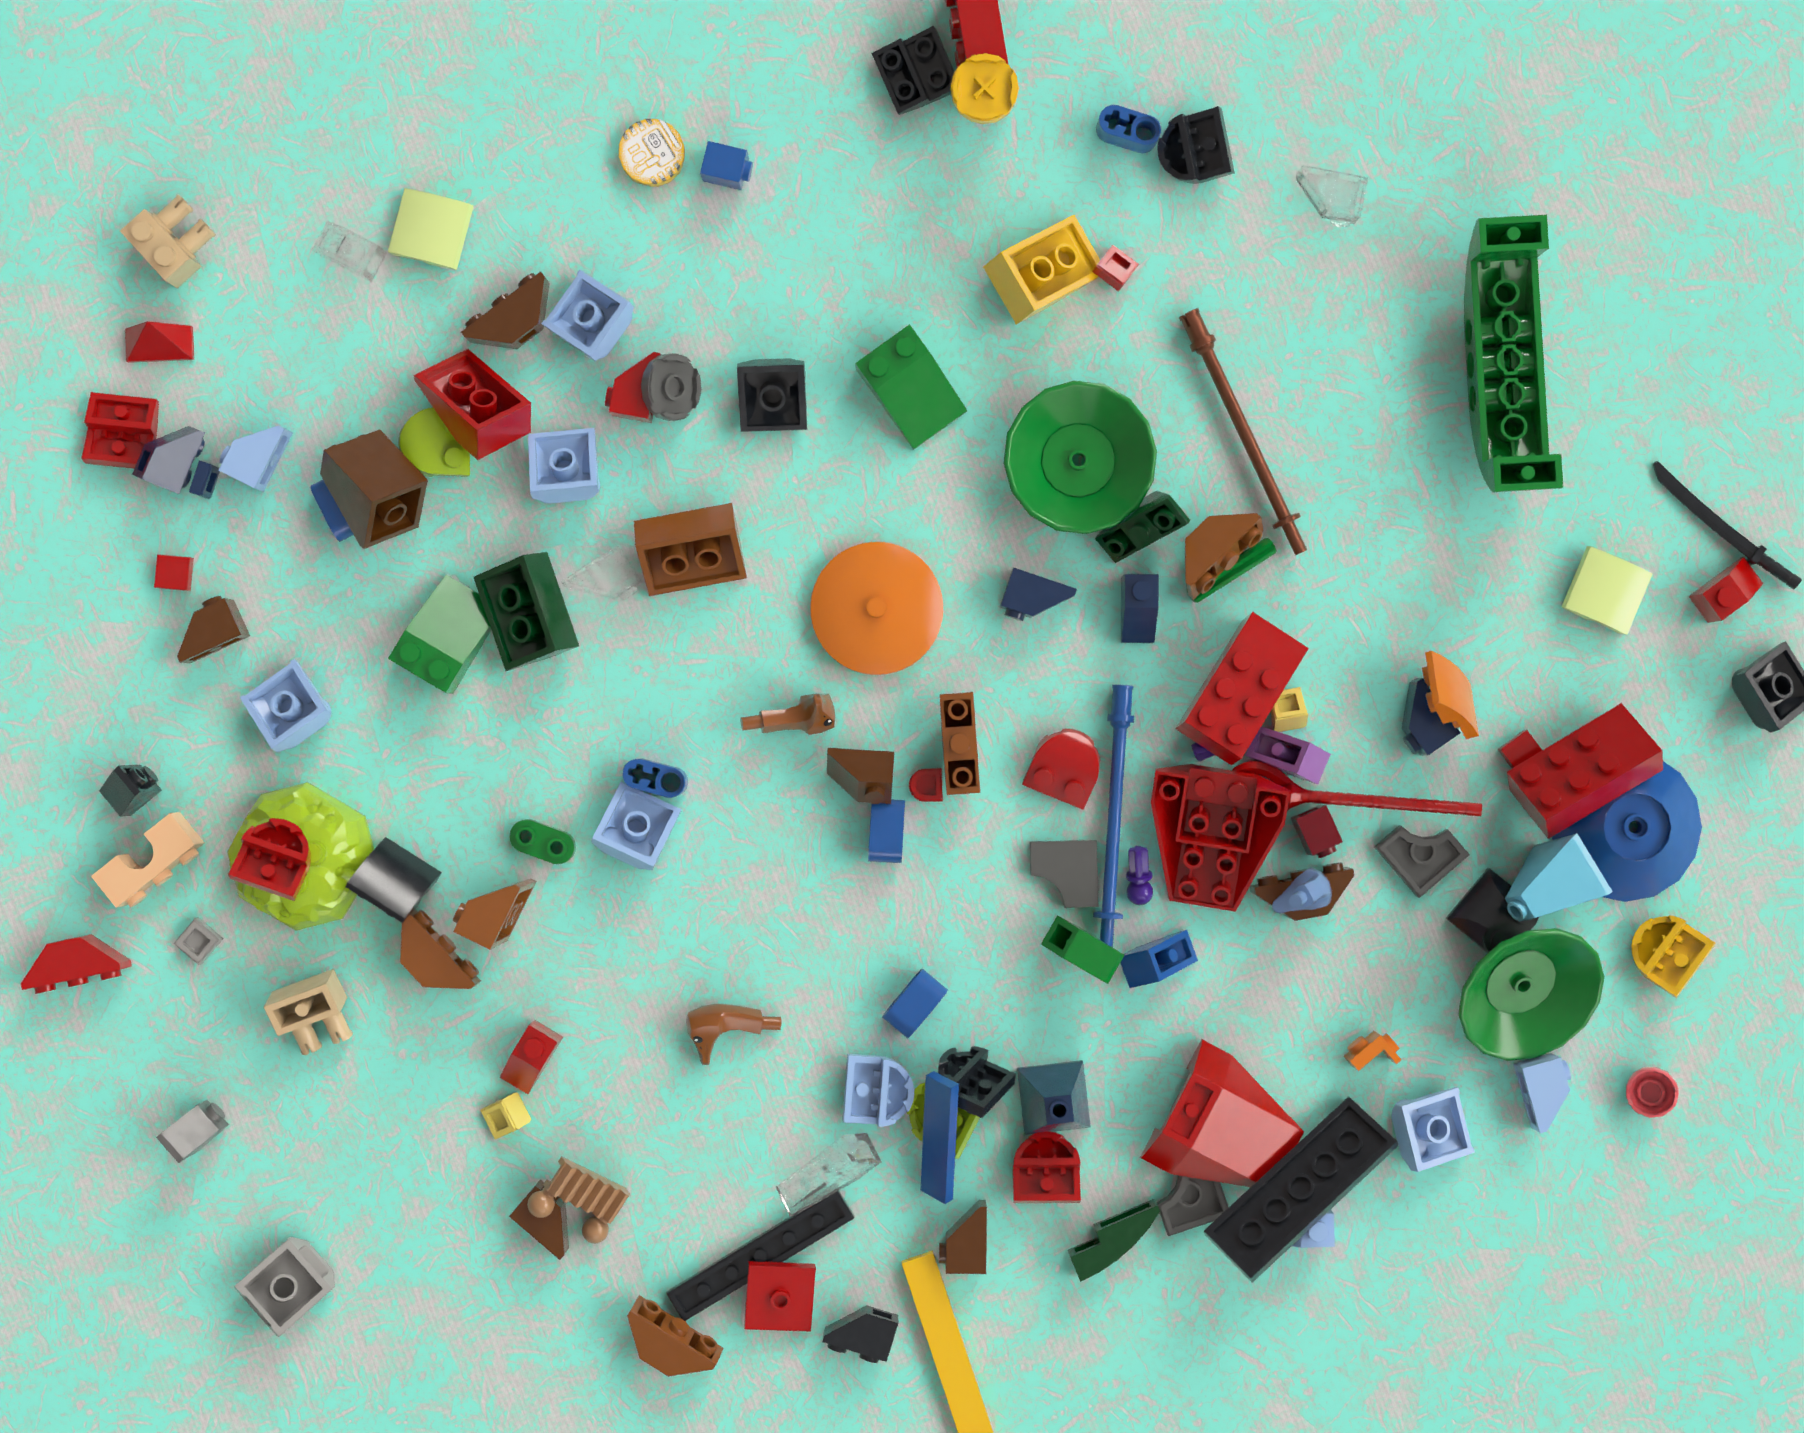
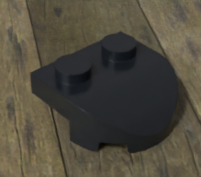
[1157,106,1235,184]
[938,1046,1016,1118]

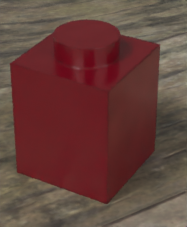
[1291,804,1343,858]

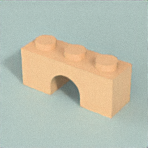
[91,812,205,908]

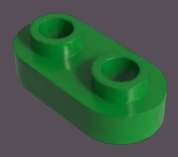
[509,819,576,864]

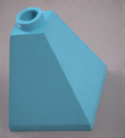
[1505,834,1612,922]

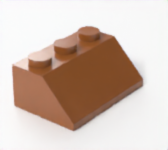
[634,503,747,596]
[453,878,537,950]

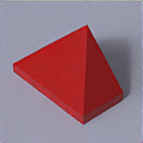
[125,321,194,363]

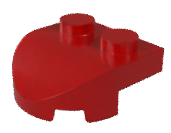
[1022,729,1101,810]
[228,818,311,901]
[1012,1131,1081,1203]

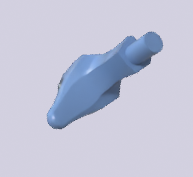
[1272,867,1332,914]

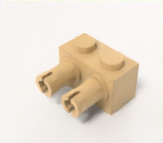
[120,194,216,288]
[264,969,353,1055]

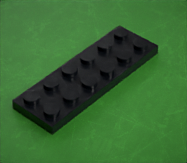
[1204,1097,1398,1283]

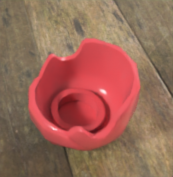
[1626,1067,1679,1118]

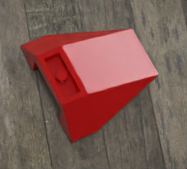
[1151,764,1291,912]
[1140,1039,1304,1187]

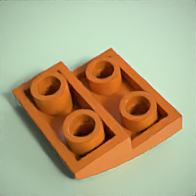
[1422,651,1479,739]

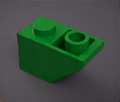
[1041,915,1125,984]

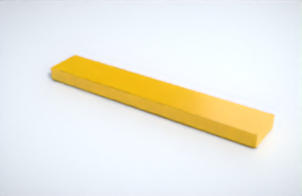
[901,1250,994,1433]

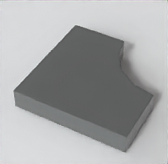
[1374,825,1470,898]
[1030,840,1099,908]
[1156,1175,1229,1236]

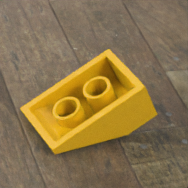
[983,215,1100,325]

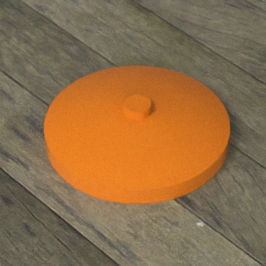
[810,542,943,675]

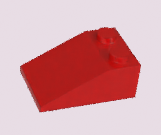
[414,349,531,460]

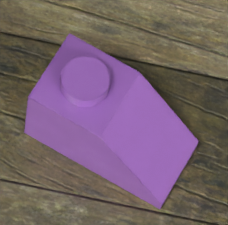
[1245,726,1331,785]

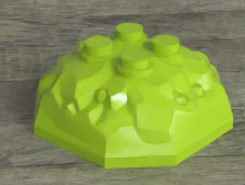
[227,782,374,931]

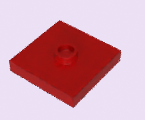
[744,1261,816,1332]

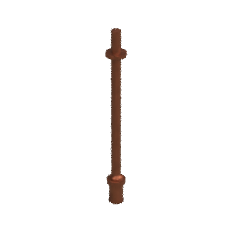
[1179,308,1307,555]

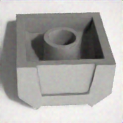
[234,1237,335,1337]

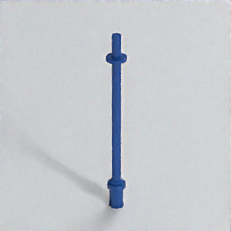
[1093,685,1134,947]

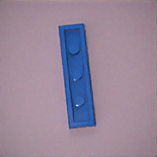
[920,1071,959,1204]

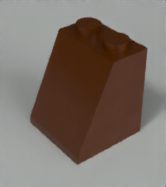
[320,429,428,549]

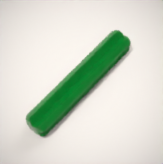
[1186,538,1277,603]

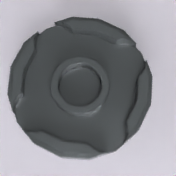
[641,353,702,421]

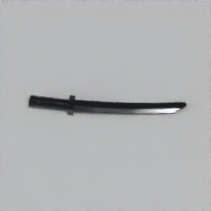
[1653,461,1802,590]

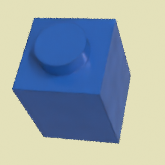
[700,141,753,190]

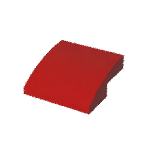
[81,392,159,469]

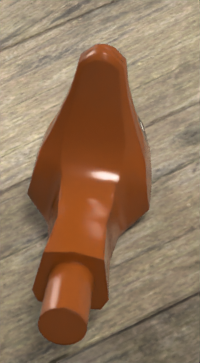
[740,694,835,735]
[686,1004,782,1065]

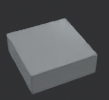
[173,917,224,965]

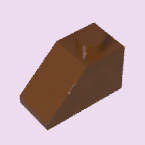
[177,596,250,664]
[827,748,894,804]
[509,1179,569,1260]
[939,1200,987,1274]

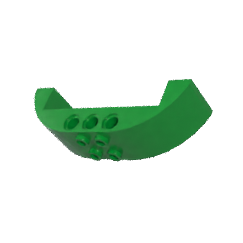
[1464,214,1563,493]

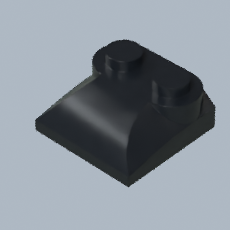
[737,358,807,432]
[1732,641,1804,733]
[1446,868,1539,953]

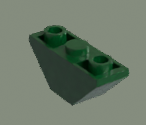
[1095,491,1190,563]

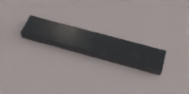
[666,1188,855,1321]

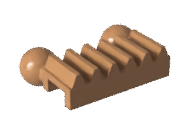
[527,1156,630,1244]

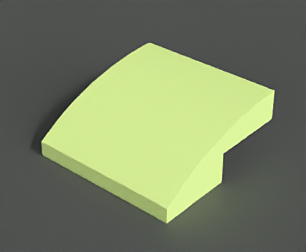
[388,188,474,270]
[1561,546,1652,635]

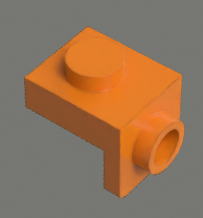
[1344,1031,1401,1071]

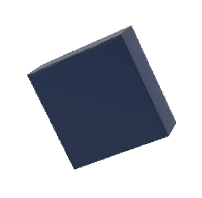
[189,460,220,499]

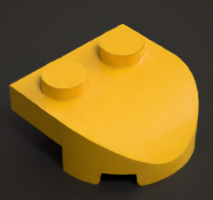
[1631,915,1716,999]

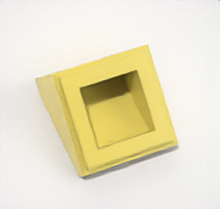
[1270,687,1308,732]
[480,1092,531,1139]

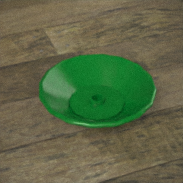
[1003,381,1157,534]
[1458,928,1605,1061]

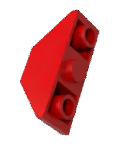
[21,934,132,994]

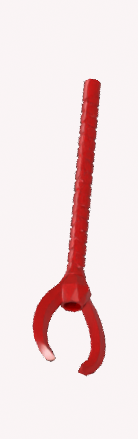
[1232,761,1482,817]

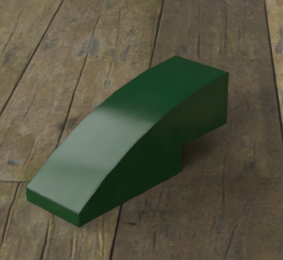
[1068,1199,1160,1282]

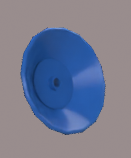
[1552,761,1702,902]

